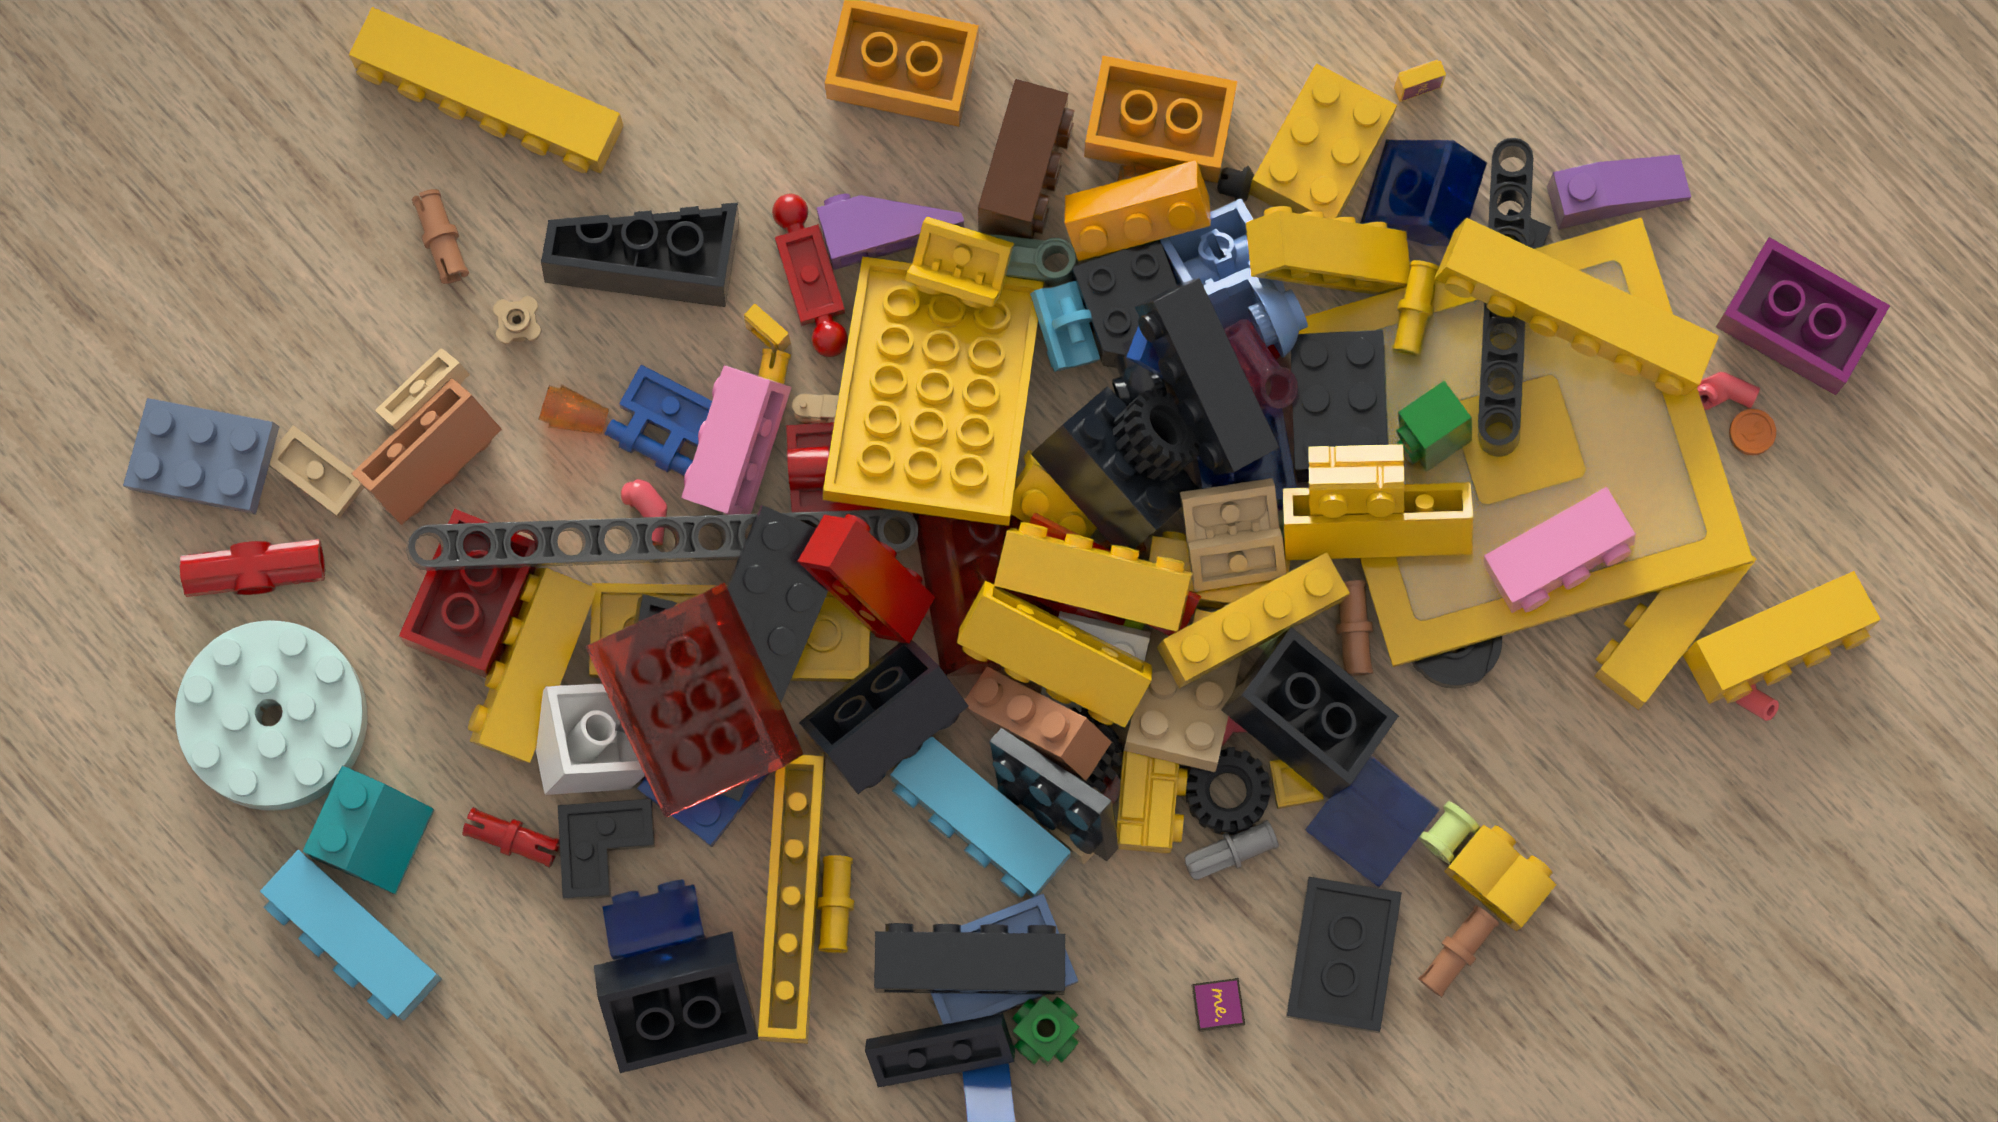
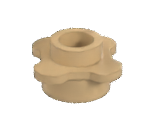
[493,296,541,344]

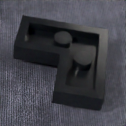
[558,799,655,901]

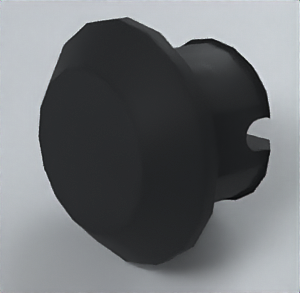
[1217,166,1254,203]

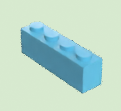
[890,736,1071,898]
[260,849,442,1021]

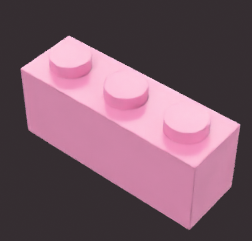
[681,365,792,515]
[1484,487,1636,613]

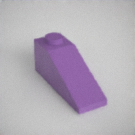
[1547,154,1691,230]
[817,194,964,270]

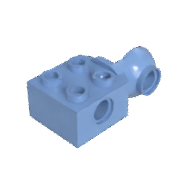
[1160,199,1308,358]

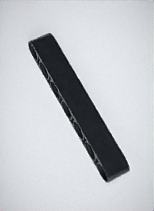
[1478,138,1534,457]

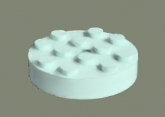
[175,620,368,811]

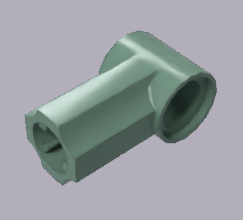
[990,235,1078,287]

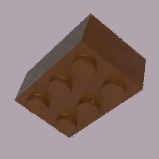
[978,79,1075,239]

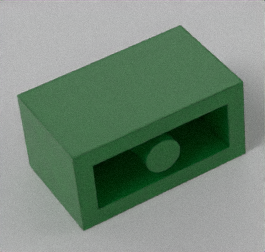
[1396,380,1472,472]

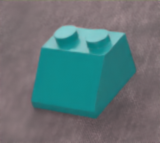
[303,765,434,895]

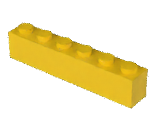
[349,7,624,174]
[1434,218,1719,396]
[758,753,826,1044]

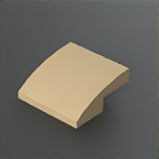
[1180,478,1287,592]

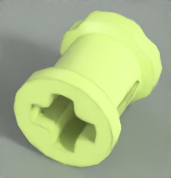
[1418,801,1480,864]

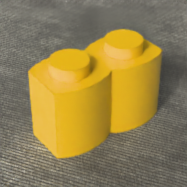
[1444,824,1557,931]

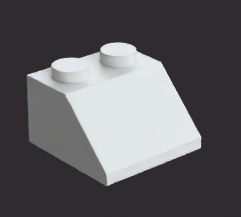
[536,682,651,795]

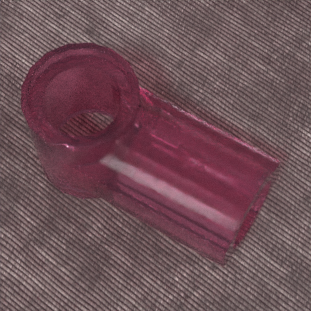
[1224,319,1298,408]

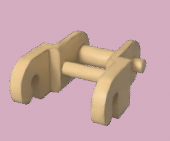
[792,394,839,424]

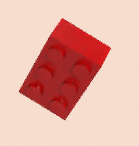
[399,509,540,678]

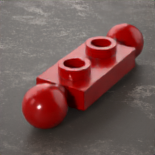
[772,193,848,357]

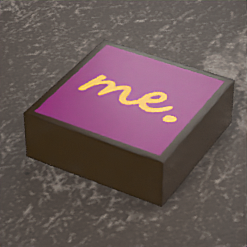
[1191,978,1245,1032]

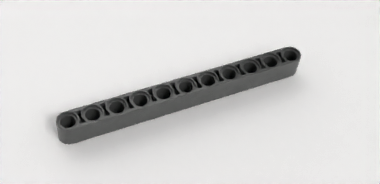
[406,509,918,571]

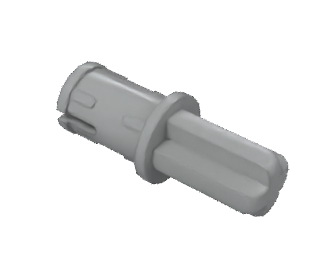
[1184,820,1279,880]

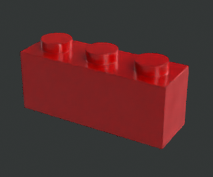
[797,514,935,644]

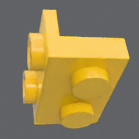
[905,217,1014,308]
[1011,450,1097,538]

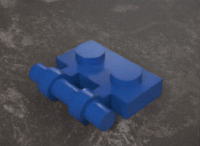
[605,365,712,476]

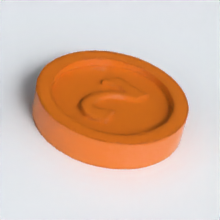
[1729,409,1776,456]

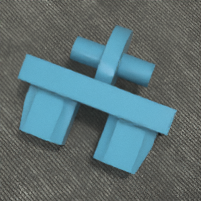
[1030,281,1100,372]

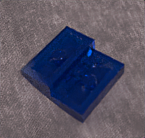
[1305,756,1440,887]

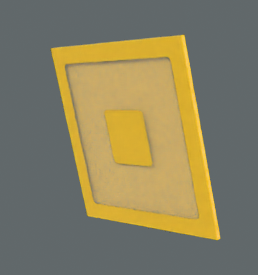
[1299,217,1753,667]

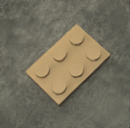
[1124,628,1242,772]

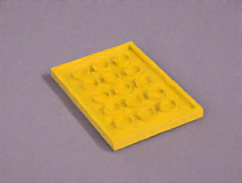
[823,256,1044,526]

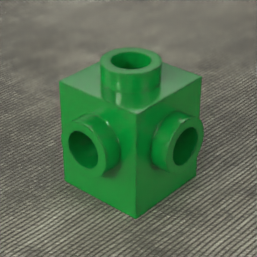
[1012,995,1080,1067]

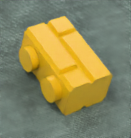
[1309,445,1404,518]
[1116,751,1188,854]

